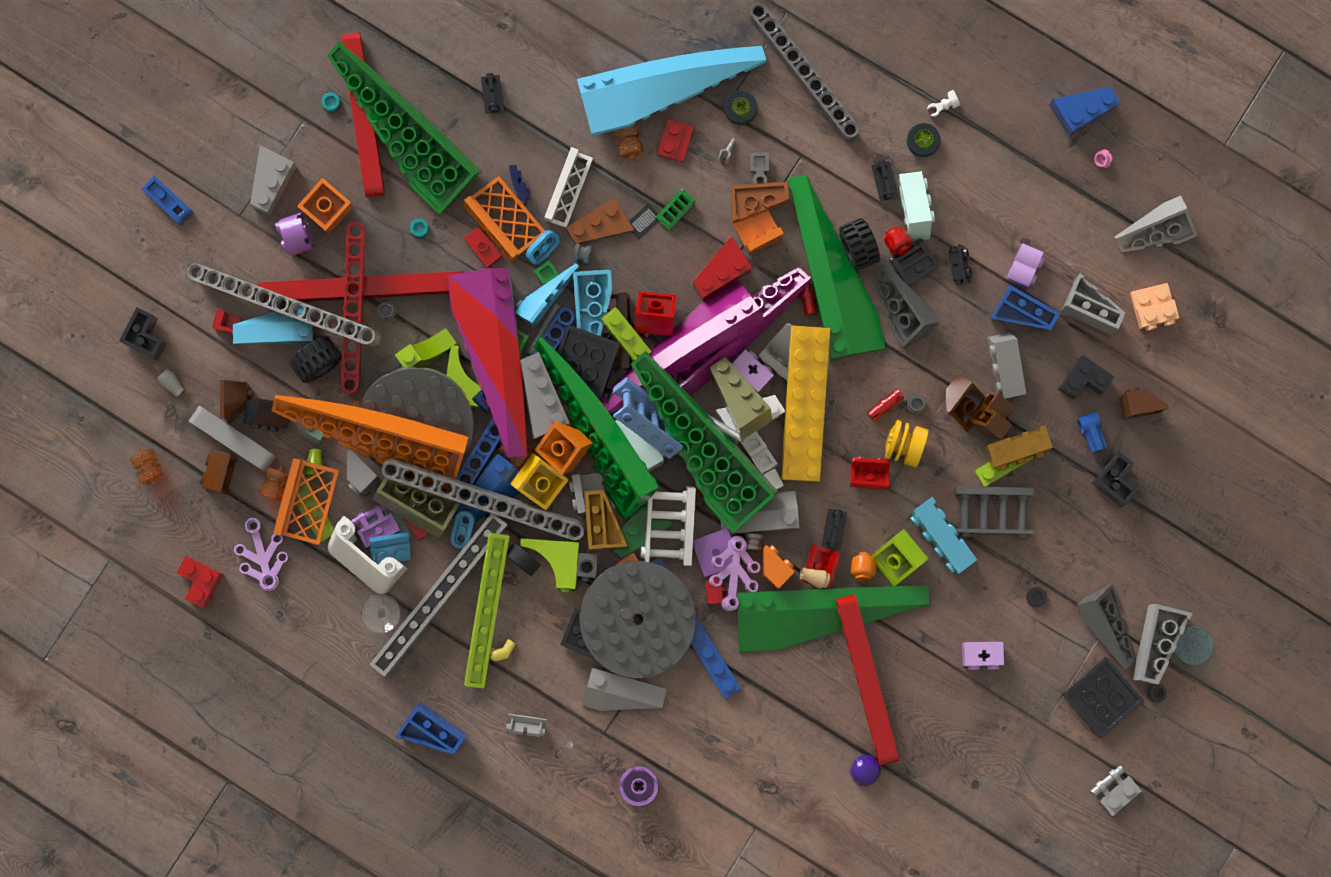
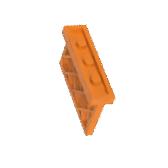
[463,176,545,263]
[273,458,340,545]

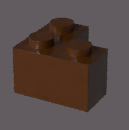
[967,391,1014,440]

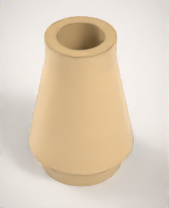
[800,568,830,589]

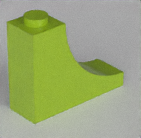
[395,328,457,368]
[447,345,490,410]
[520,539,579,593]

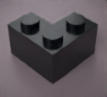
[119,307,166,361]
[1058,355,1115,400]
[1091,452,1137,507]
[560,609,594,659]

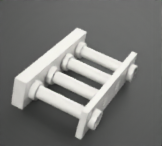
[641,486,696,566]

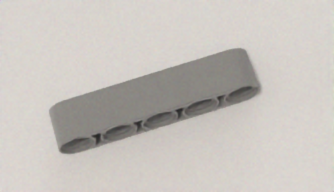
[189,405,276,472]

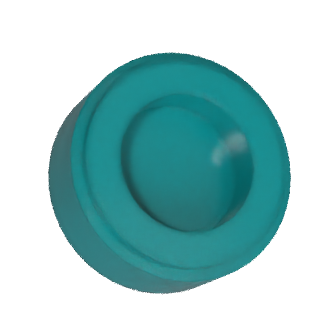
[321,92,341,112]
[410,218,429,238]

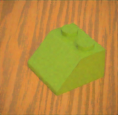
[871,529,929,586]

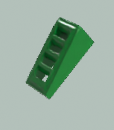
[656,189,696,231]

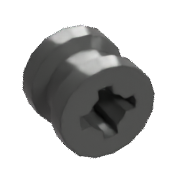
[573,243,592,265]

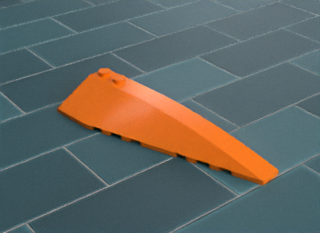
[272,395,468,490]

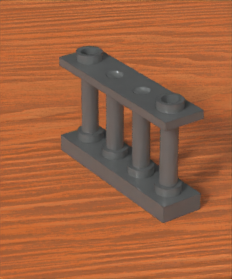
[954,486,1034,539]

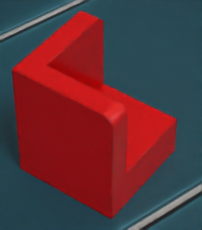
[212,309,242,335]

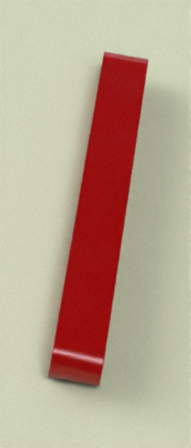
[341,32,385,198]
[341,222,366,394]
[836,594,899,766]

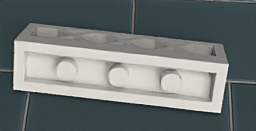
[545,147,593,228]

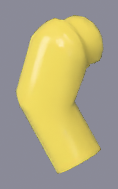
[489,639,516,661]

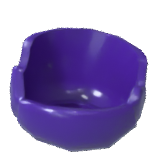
[850,755,881,787]

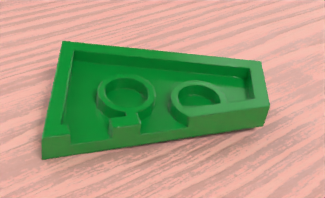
[610,503,673,559]

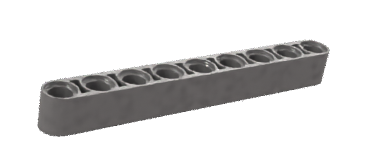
[750,3,859,142]

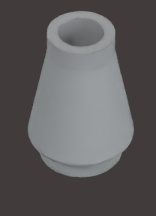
[157,369,185,397]

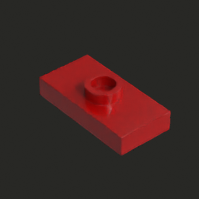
[464,227,502,268]

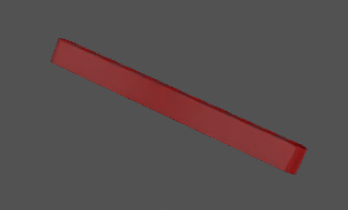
[258,271,465,303]

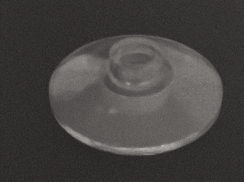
[362,594,401,633]

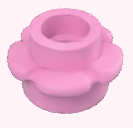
[1094,149,1112,168]

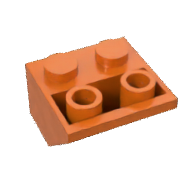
[762,545,795,590]

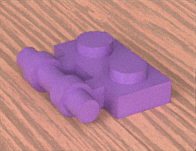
[352,504,401,549]

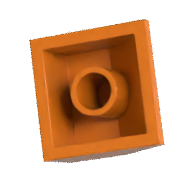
[535,421,593,476]

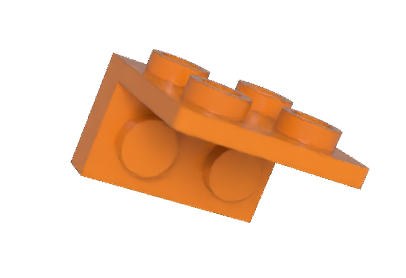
[732,210,784,255]

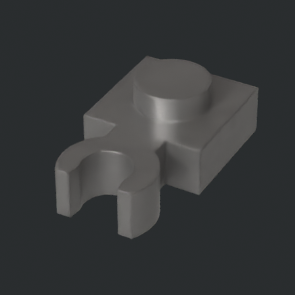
[749,152,769,184]

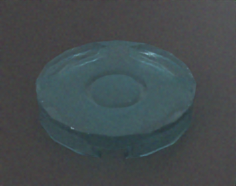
[1175,626,1213,665]

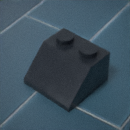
[243,399,290,432]

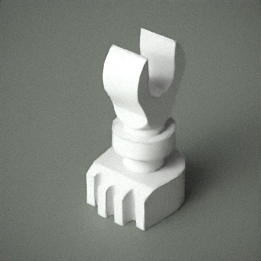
[927,90,960,118]

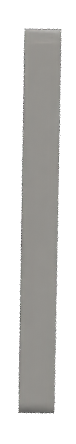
[187,263,381,347]
[382,458,584,540]

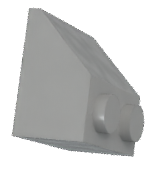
[347,449,381,496]

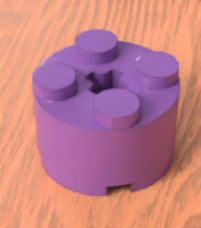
[275,212,315,256]
[619,766,658,806]

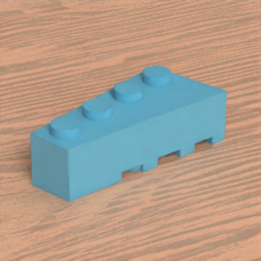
[910,497,977,575]

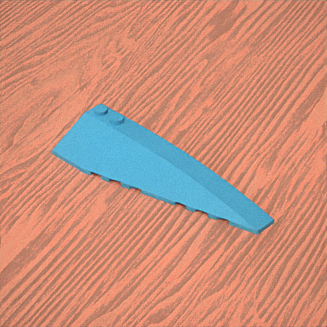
[577,46,767,136]

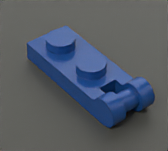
[141,176,193,226]

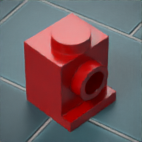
[706,577,726,605]

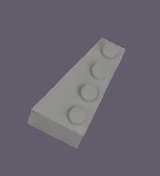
[520,352,569,439]

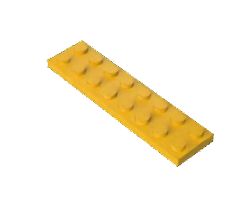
[781,326,830,481]

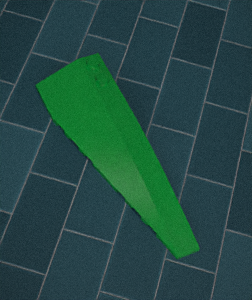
[327,41,482,215]
[787,174,886,361]
[534,337,659,520]
[631,351,778,533]
[736,585,930,652]

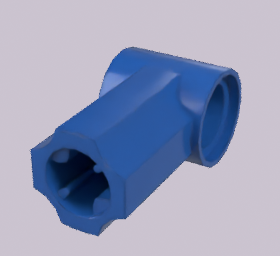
[1077,412,1107,453]

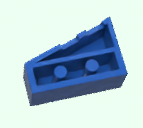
[1049,87,1121,136]
[990,285,1061,330]
[395,702,468,755]

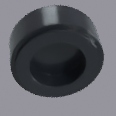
[1026,587,1046,607]

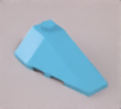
[515,264,579,329]
[573,270,613,336]
[233,307,313,344]

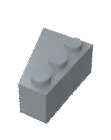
[250,145,297,217]
[1061,273,1125,336]
[987,332,1026,398]

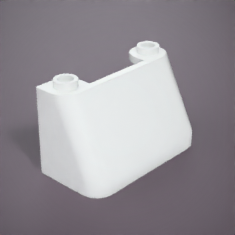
[328,516,408,594]

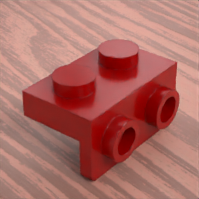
[850,457,891,490]
[801,545,840,589]

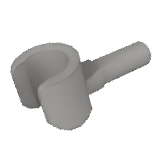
[718,138,736,164]

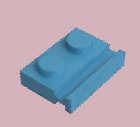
[369,532,411,565]

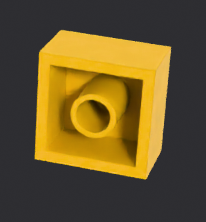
[510,453,569,510]

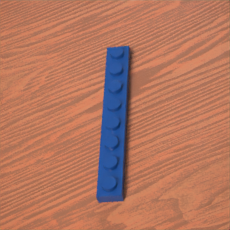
[651,557,741,699]

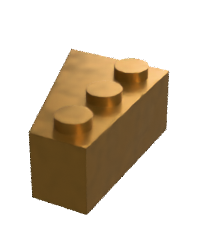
[985,426,1053,471]

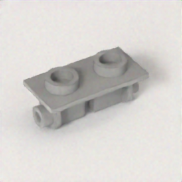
[506,714,547,738]

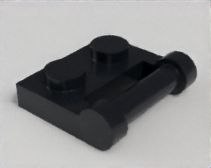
[889,239,940,286]

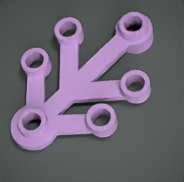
[234,518,289,591]
[709,536,760,611]

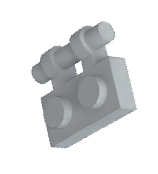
[1091,766,1142,816]

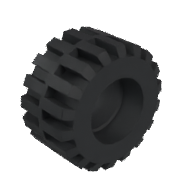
[839,218,880,271]
[289,336,342,383]

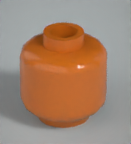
[851,552,876,582]

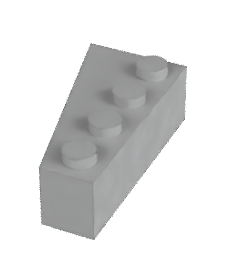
[1133,604,1193,685]

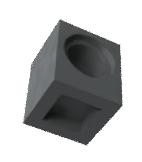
[576,553,598,582]

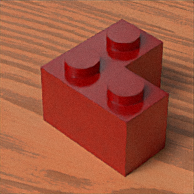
[177,556,224,609]

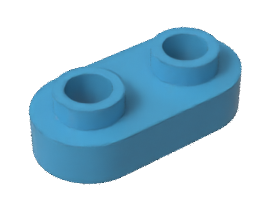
[526,230,560,264]
[451,510,476,549]

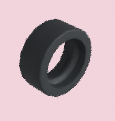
[506,542,541,576]

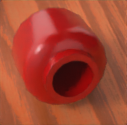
[884,226,912,256]

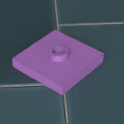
[693,528,741,577]

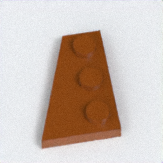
[731,182,789,224]
[566,198,634,244]

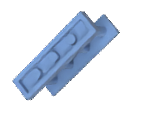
[613,377,683,459]

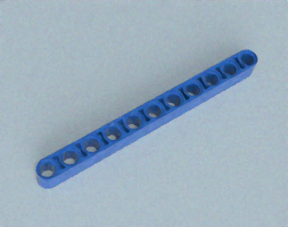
[456,308,575,490]

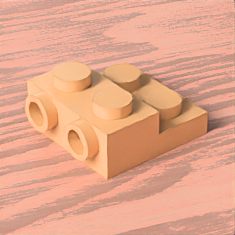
[1130,283,1179,331]

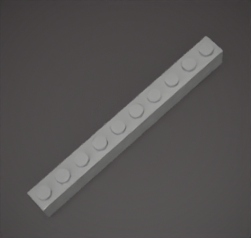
[369,513,508,677]

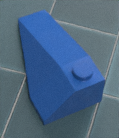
[452,454,520,523]

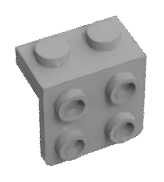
[759,323,792,380]
[569,473,616,515]

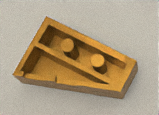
[584,490,630,551]

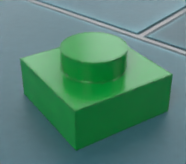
[534,260,559,286]

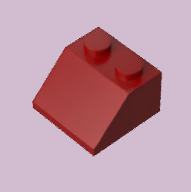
[634,291,677,336]

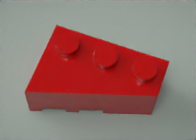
[693,236,752,301]

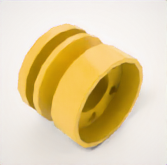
[885,420,929,468]

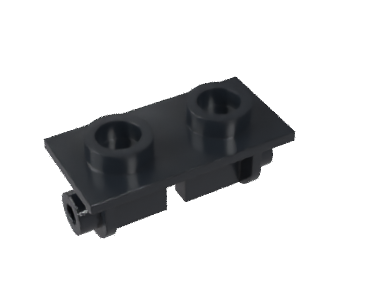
[481,73,504,114]
[871,160,898,202]
[949,244,972,285]
[821,509,847,550]

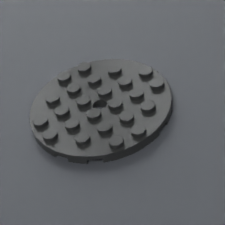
[359,366,474,479]
[579,561,696,678]

